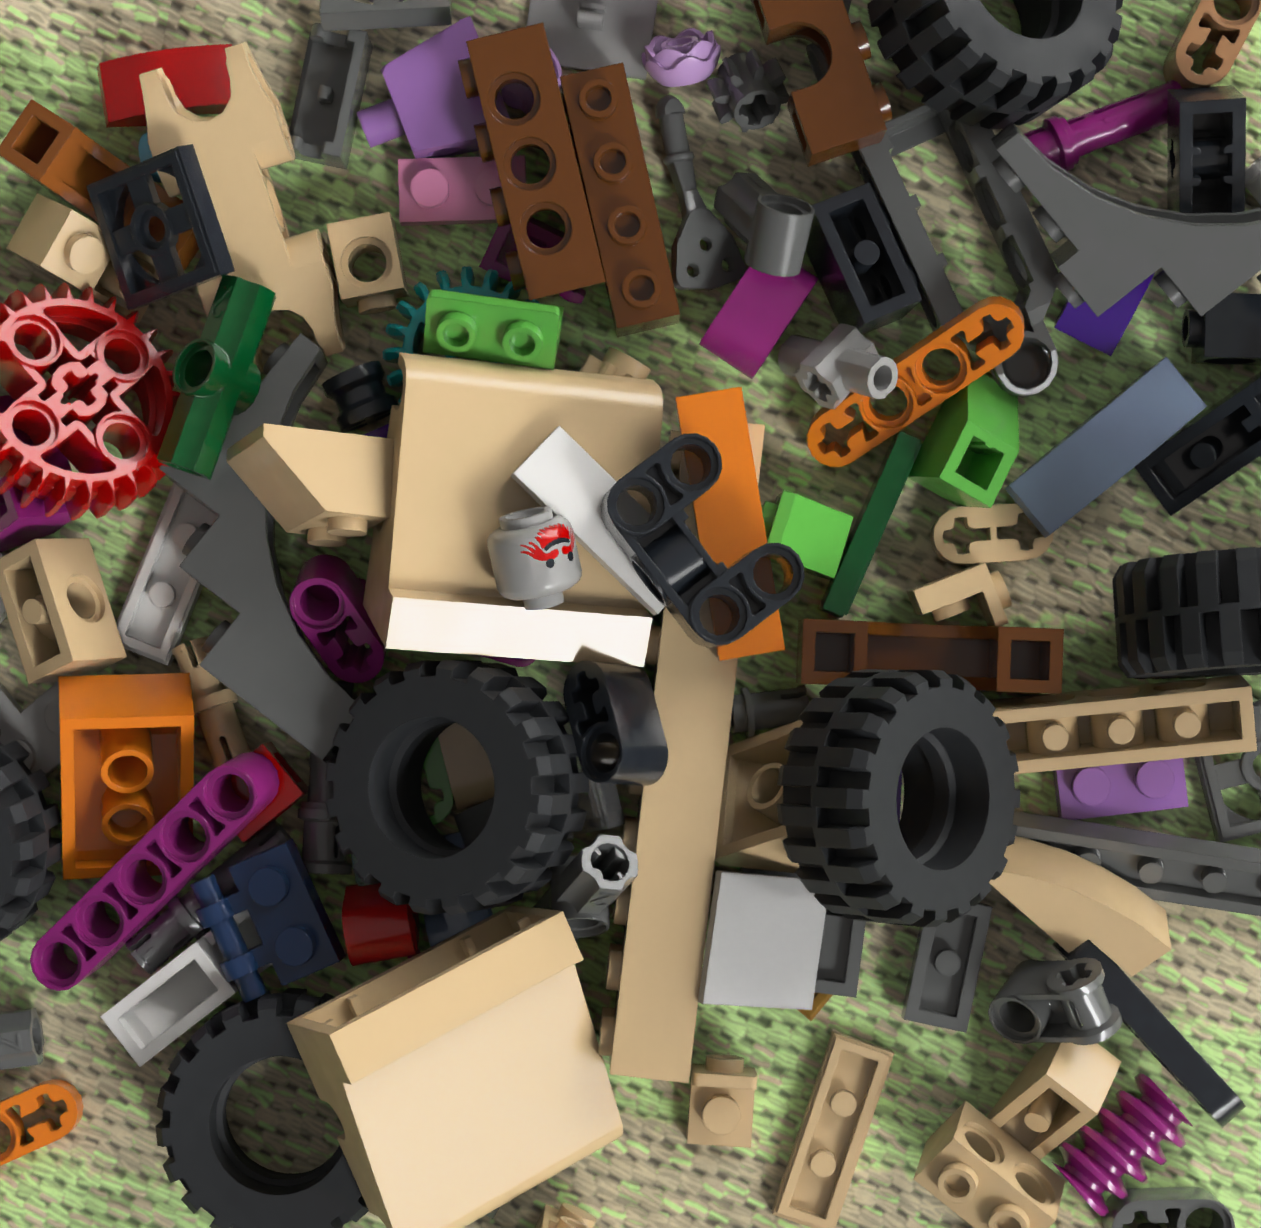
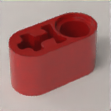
[342,883,420,966]

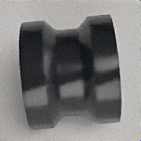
[321,360,399,433]

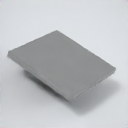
[526,0,658,80]
[698,871,826,1010]

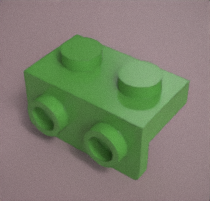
[423,289,564,370]

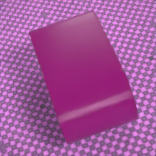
[699,266,819,379]
[289,554,387,683]

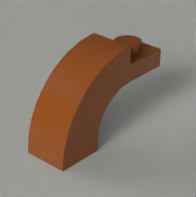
[0,99,199,271]

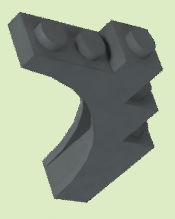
[991,122,1261,317]
[159,333,355,763]

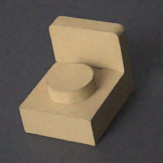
[907,563,1012,626]
[687,1054,757,1148]

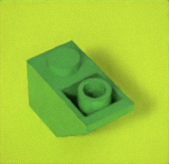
[908,374,1019,508]
[761,490,853,580]

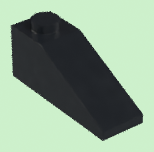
[1134,371,1261,516]

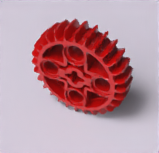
[0,282,180,521]

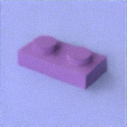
[1053,758,1189,820]

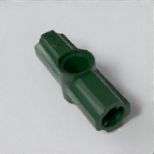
[157,275,276,480]

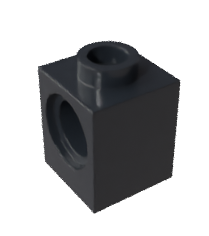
[1182,293,1261,366]

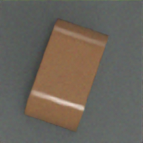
[1163,0,1261,88]

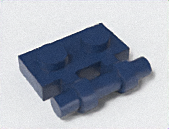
[190,838,346,1003]

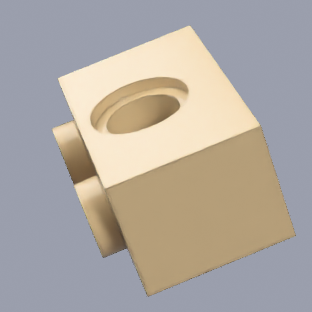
[0,538,127,684]

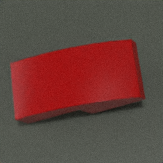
[97,44,232,128]

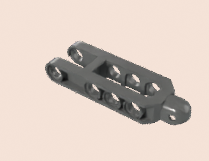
[806,43,1059,398]

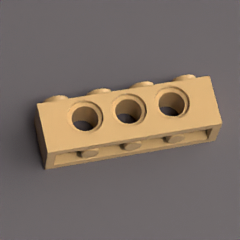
[989,675,1257,774]

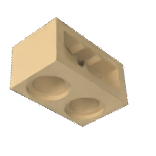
[914,1100,1065,1228]

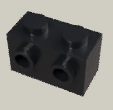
[806,183,922,335]

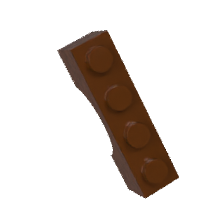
[796,619,1064,694]

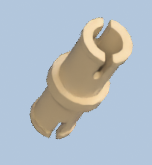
[171,636,252,769]

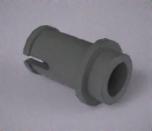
[731,685,809,738]

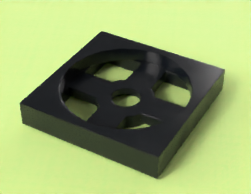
[86,144,235,310]

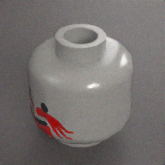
[487,507,582,611]

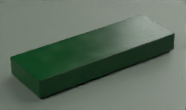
[818,431,922,618]

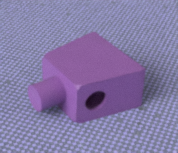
[356,16,510,159]

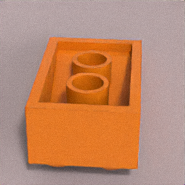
[58,673,194,880]

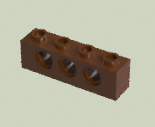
[458,22,606,300]
[560,62,680,337]

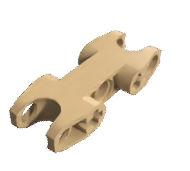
[139,42,346,373]

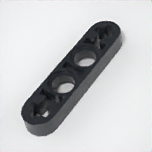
[1052,939,1246,1128]

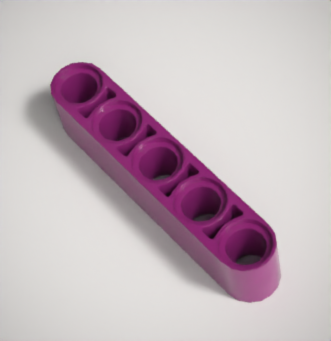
[30,752,279,991]

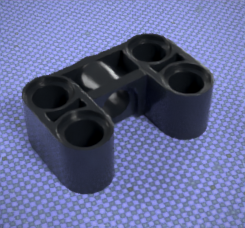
[600,433,805,648]

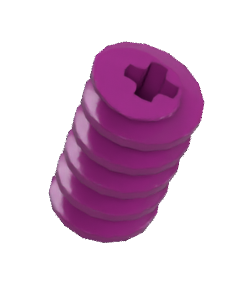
[1052,1073,1193,1217]

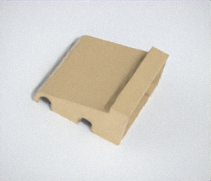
[363,352,663,667]
[286,905,623,1228]

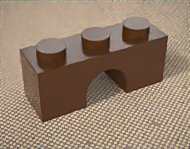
[751,0,892,167]

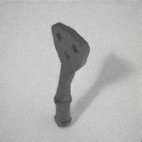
[655,95,746,291]

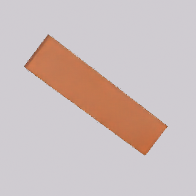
[675,387,785,661]

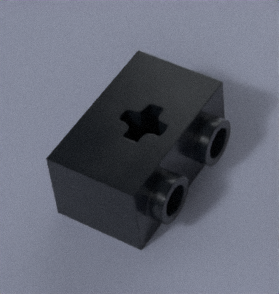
[1167,85,1246,213]

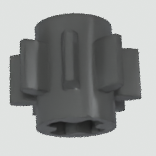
[707,49,790,132]

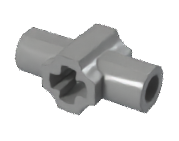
[778,323,898,409]

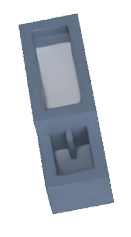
[1004,357,1207,538]

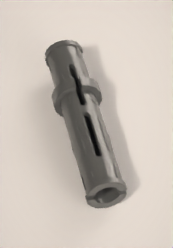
[125,819,300,974]

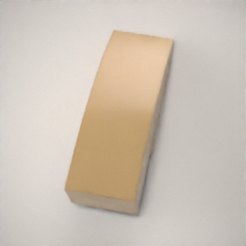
[989,836,1172,977]

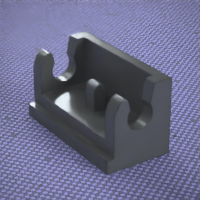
[289,23,373,170]

